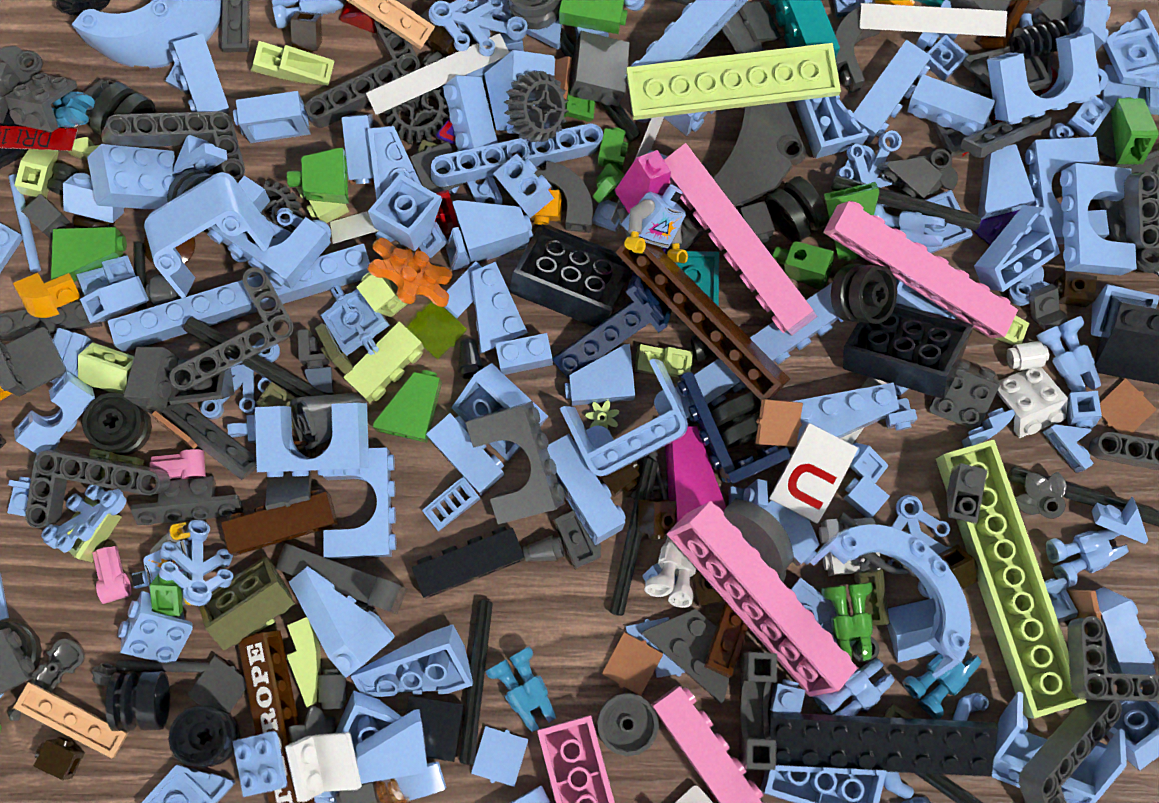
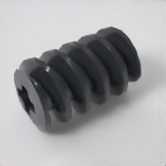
[1009,19,1069,59]

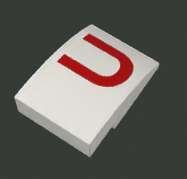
[769,423,858,524]

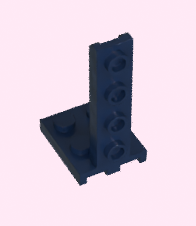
[552,272,672,380]
[677,372,791,484]

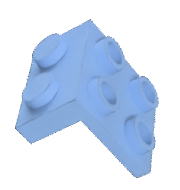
[118,591,193,663]
[232,731,287,797]

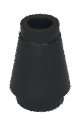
[458,339,484,379]

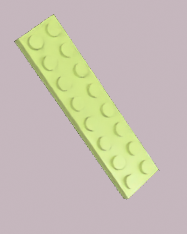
[626,43,841,120]

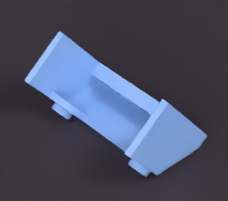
[144,172,275,299]
[560,358,688,476]
[992,692,1127,803]

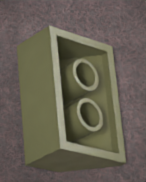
[199,555,295,650]

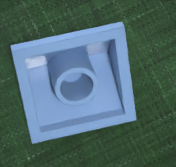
[1091,284,1159,337]
[887,599,939,663]

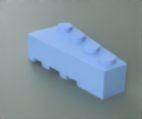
[792,383,899,448]

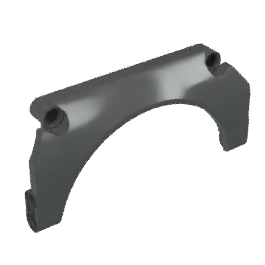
[671,0,806,211]

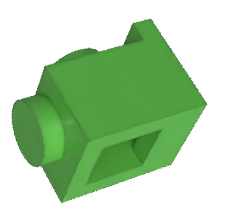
[598,128,628,171]

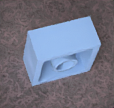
[927,34,969,81]

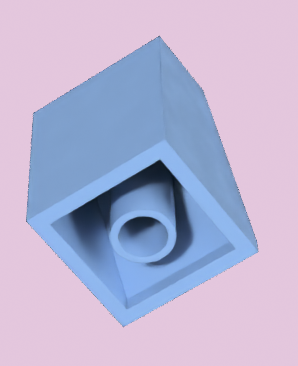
[484,50,555,134]
[453,200,533,264]

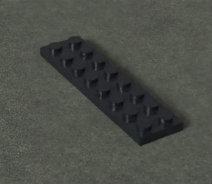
[769,713,998,777]

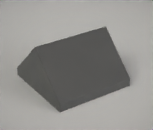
[169,355,235,405]

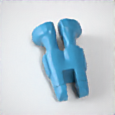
[52,91,95,128]
[485,646,556,732]
[902,646,982,720]

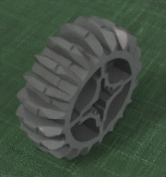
[504,71,569,142]
[384,87,450,145]
[248,180,303,243]

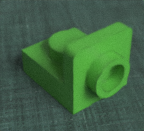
[564,88,595,122]
[592,162,625,203]
[150,571,185,616]

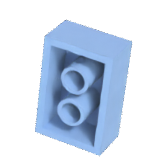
[87,144,178,210]

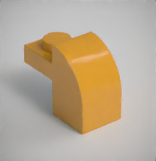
[13,273,81,318]

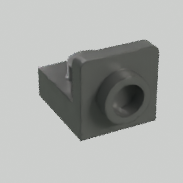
[1029,284,1068,330]
[298,329,330,369]

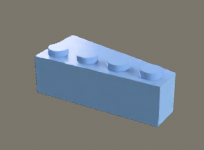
[760,765,887,803]

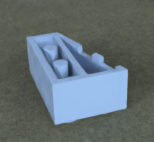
[794,96,869,159]
[974,205,1060,292]
[1095,587,1156,675]

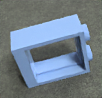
[233,91,310,143]

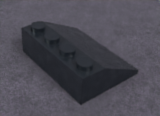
[509,225,631,327]
[1094,296,1159,385]
[843,303,974,399]

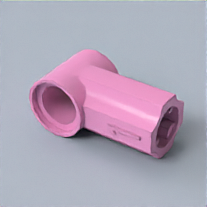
[150,449,206,480]
[92,546,132,604]

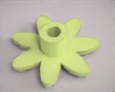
[585,400,619,429]

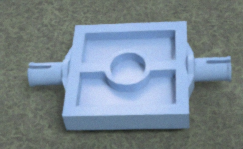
[321,285,390,356]

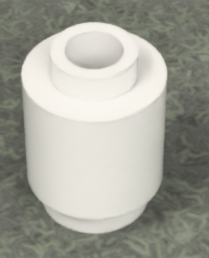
[1006,341,1049,371]

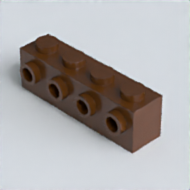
[221,490,338,556]

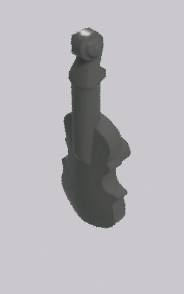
[8,638,85,721]

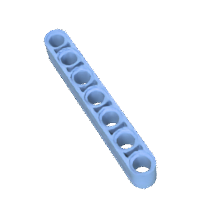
[430,124,603,187]

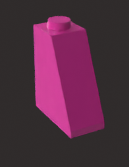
[614,150,671,214]

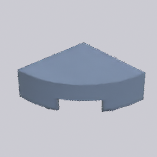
[304,367,334,394]

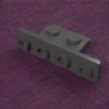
[131,476,244,525]

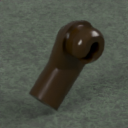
[74,215,115,228]

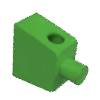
[287,148,349,204]
[773,241,834,290]

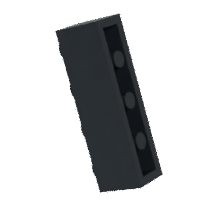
[412,526,525,599]

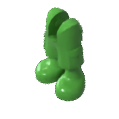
[821,582,873,661]

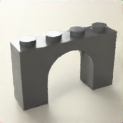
[465,401,565,524]
[739,652,777,770]

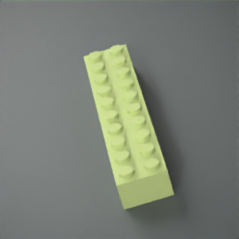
[936,440,1087,718]

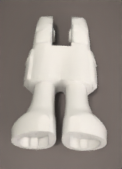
[645,536,696,608]

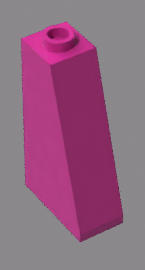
[665,423,726,523]

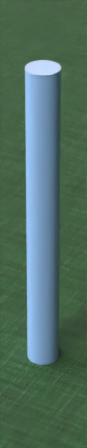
[9,174,41,272]

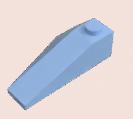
[289,566,395,678]
[350,624,473,697]
[314,691,402,803]

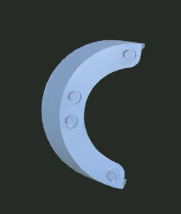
[72,0,223,68]
[810,525,971,679]

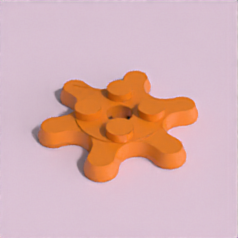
[367,238,452,307]

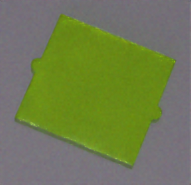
[406,302,467,360]

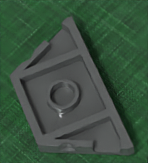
[963,47,1053,92]
[641,609,729,703]

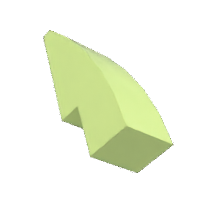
[251,41,334,85]
[287,617,322,707]

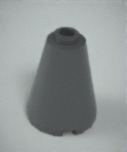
[290,393,368,450]

